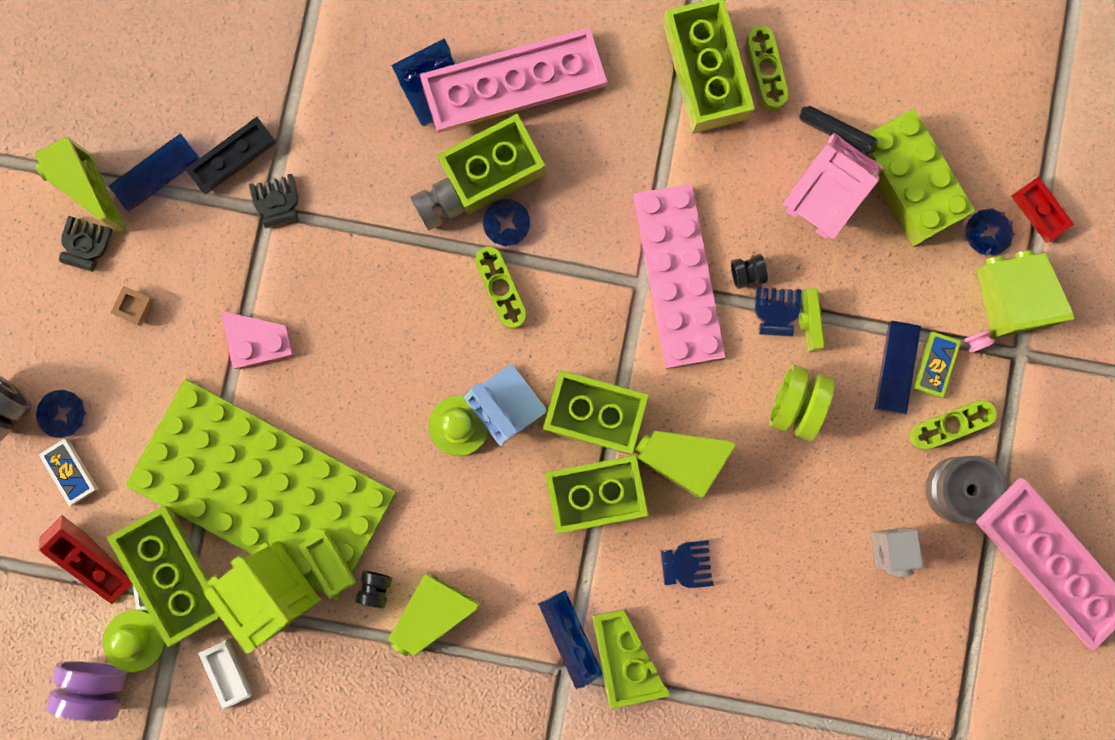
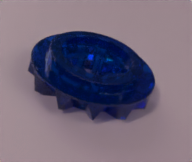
[483,199,530,247]
[965,208,1015,256]
[36,390,87,438]

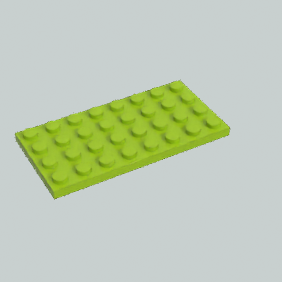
[125,379,397,600]

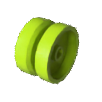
[769,364,835,442]

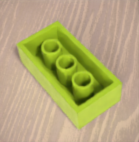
[663,0,755,134]
[862,108,975,247]
[107,506,220,647]

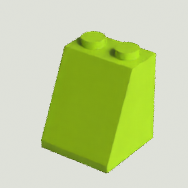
[977,250,1075,338]
[634,431,736,498]

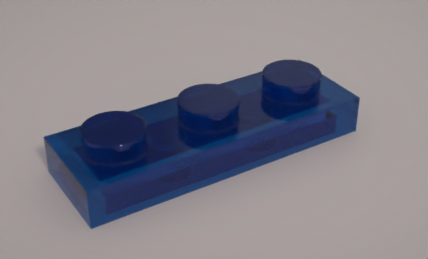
[109,133,200,212]
[874,320,921,415]
[538,590,603,689]

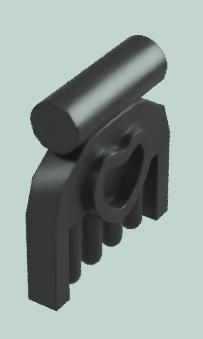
[249,173,298,229]
[59,215,113,272]

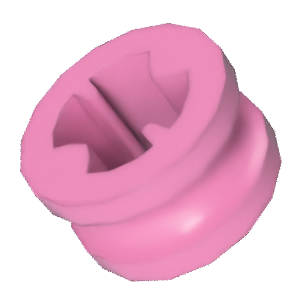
[964,329,996,353]

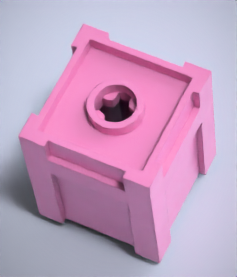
[783,133,884,239]

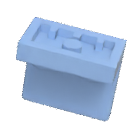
[464,364,547,446]

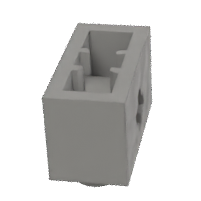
[870,528,923,577]

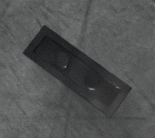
[185,117,277,195]

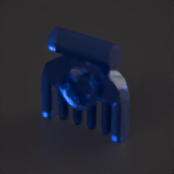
[754,286,801,337]
[660,540,714,588]

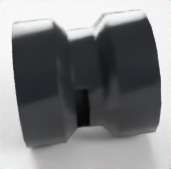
[731,254,768,289]
[355,571,392,608]

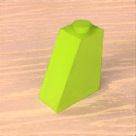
[388,572,480,656]

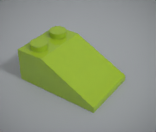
[34,137,127,233]

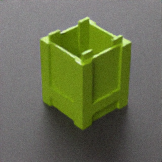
[203,541,321,654]

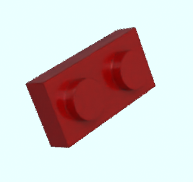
[1011,177,1075,243]

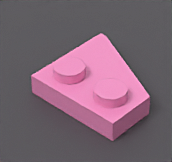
[221,312,294,370]

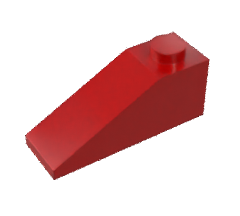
[39,515,132,604]

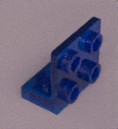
[391,38,455,127]

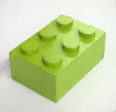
[437,114,546,215]
[543,370,649,455]
[545,455,648,534]

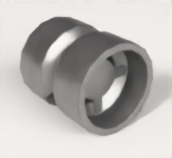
[410,177,465,231]

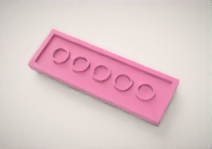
[420,27,607,133]
[633,183,725,369]
[976,478,1115,651]

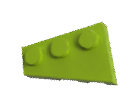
[592,609,670,709]

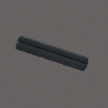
[799,106,878,154]

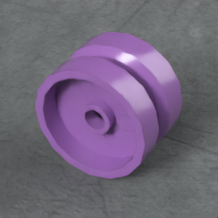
[46,661,127,721]

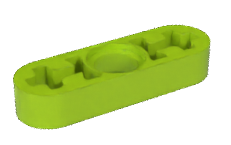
[746,25,789,111]
[475,247,526,329]
[909,400,997,450]

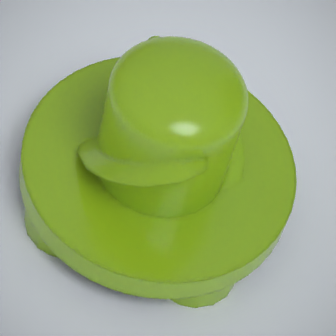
[428,396,489,456]
[102,609,166,672]

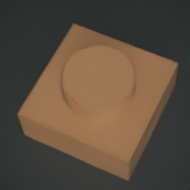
[111,286,154,326]

